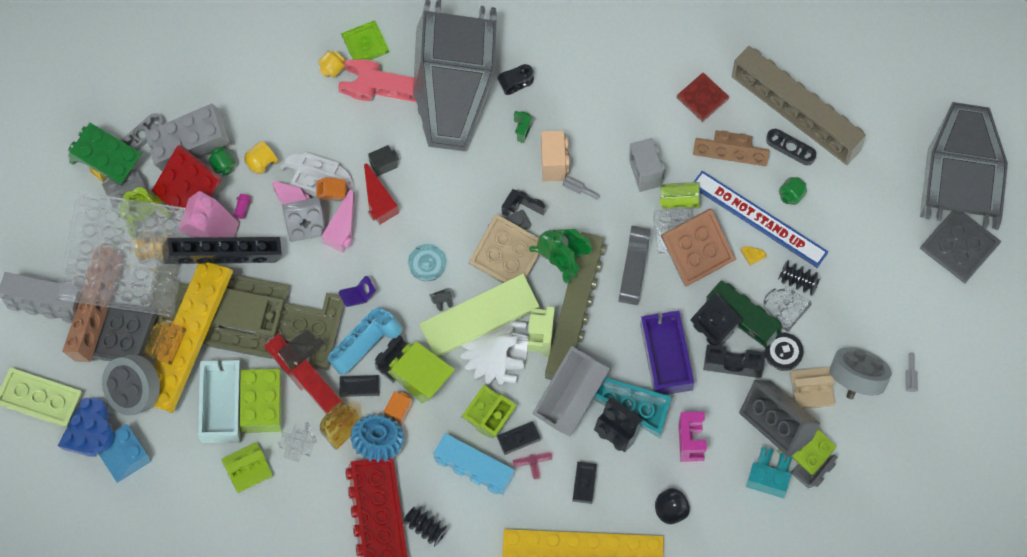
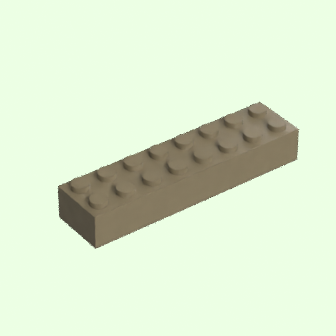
[731,45,866,166]

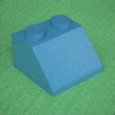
[98,424,151,483]

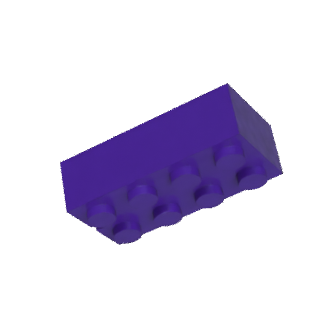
[640,310,694,395]

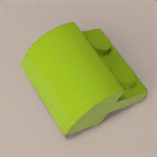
[660,182,700,210]
[461,384,517,438]

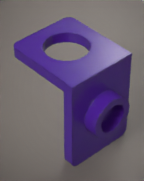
[338,276,376,307]

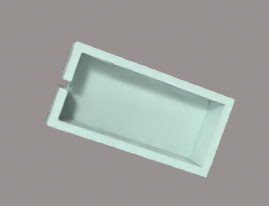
[198,360,242,443]

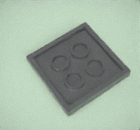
[920,211,1001,284]
[92,303,158,361]

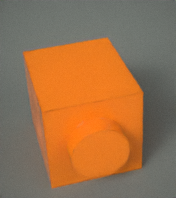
[316,177,347,201]
[383,391,412,425]

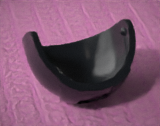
[655,488,690,525]

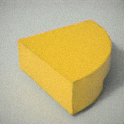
[740,246,767,266]

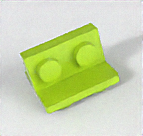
[221,442,273,493]

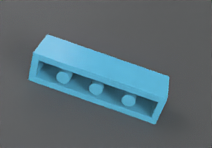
[433,433,514,495]

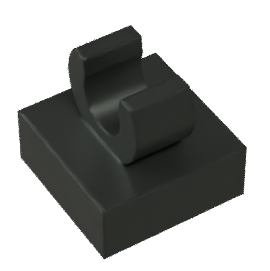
[429,288,452,311]

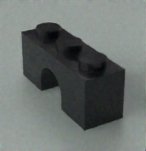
[703,344,765,378]

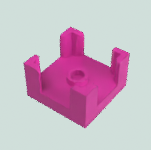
[678,411,707,462]

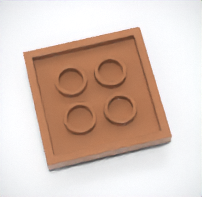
[660,209,736,287]

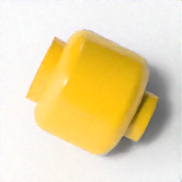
[318,50,345,78]

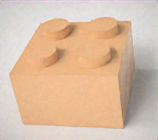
[541,131,569,181]

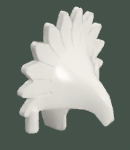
[460,320,529,386]

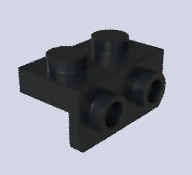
[375,335,407,383]

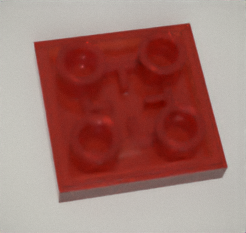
[676,73,729,122]

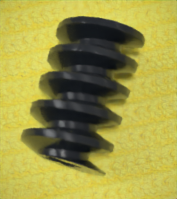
[778,260,821,296]
[403,506,448,547]

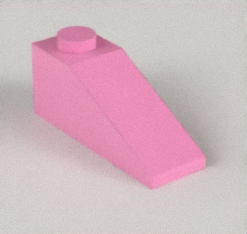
[322,190,355,253]

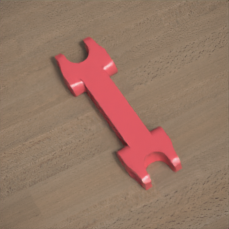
[338,59,416,102]

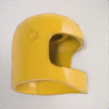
[244,141,279,174]

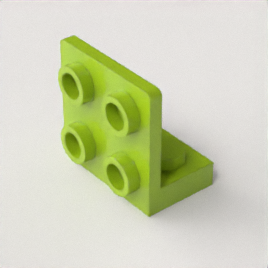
[777,429,836,475]

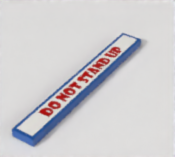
[694,171,828,268]

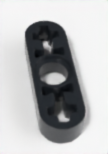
[766,128,817,165]

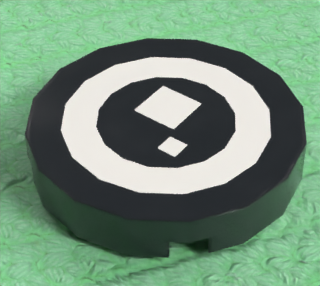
[764,333,804,371]

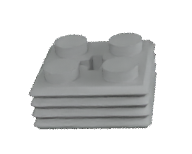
[282,197,326,242]

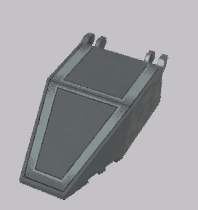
[413,0,497,151]
[920,102,1008,230]

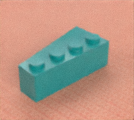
[593,377,671,438]

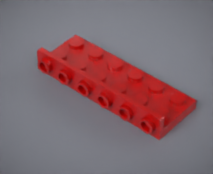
[345,458,408,557]

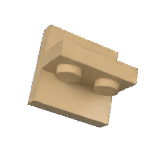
[790,367,835,409]

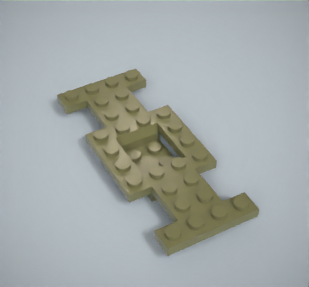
[146,260,344,370]

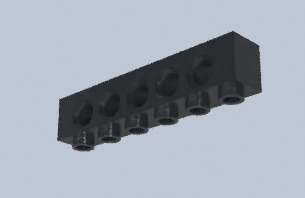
[162,237,282,264]

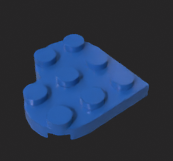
[57,398,115,457]

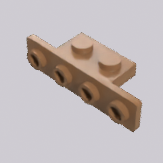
[693,130,770,166]

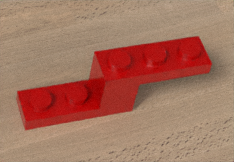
[263,333,344,417]

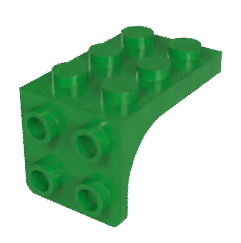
[68,123,142,186]

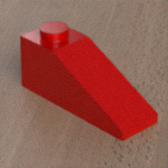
[364,163,399,225]

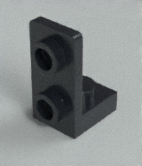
[501,188,546,216]

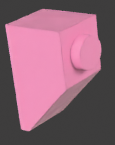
[272,181,310,205]

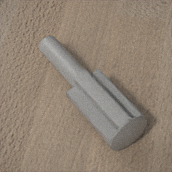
[562,176,600,200]
[906,353,918,392]

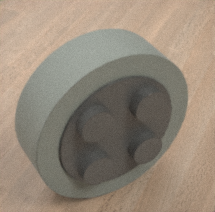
[830,348,892,399]
[102,354,160,416]

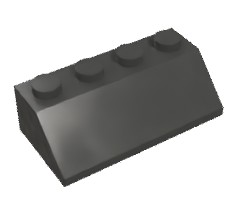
[739,380,820,457]

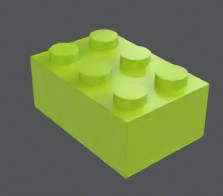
[240,369,282,433]

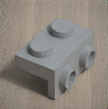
[102,169,146,209]

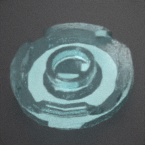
[408,244,446,282]

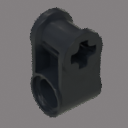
[497,64,534,95]

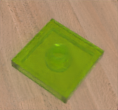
[341,20,389,61]

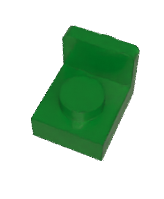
[514,111,532,143]

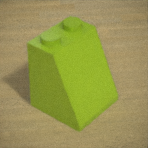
[387,341,455,403]

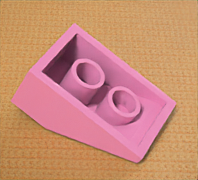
[178,191,239,238]

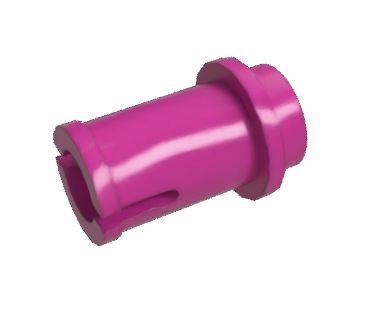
[233,194,251,219]

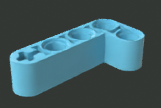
[328,307,402,374]

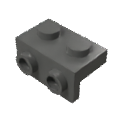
[791,455,838,488]

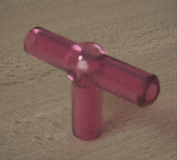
[513,452,552,479]

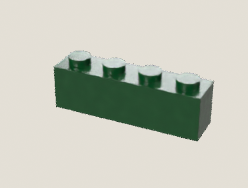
[706,280,782,349]

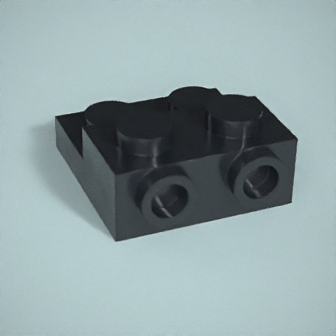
[690,292,744,346]
[594,397,642,452]

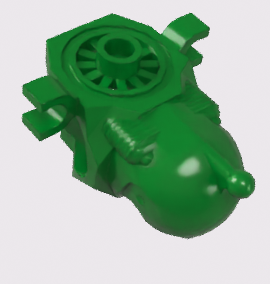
[529,229,593,284]

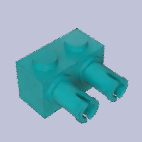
[746,447,792,499]

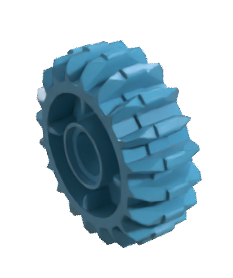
[350,413,404,462]

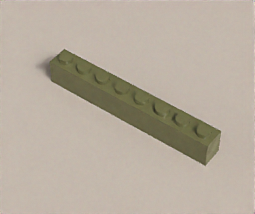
[545,232,606,380]

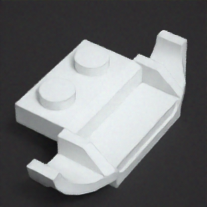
[280,152,353,196]

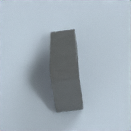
[618,226,651,305]

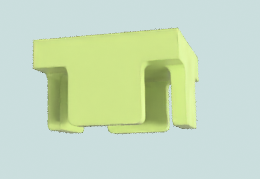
[527,307,555,357]

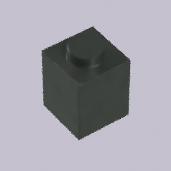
[368,145,399,177]

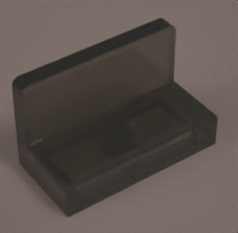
[277,330,325,370]

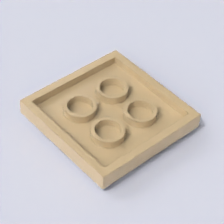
[468,214,539,283]

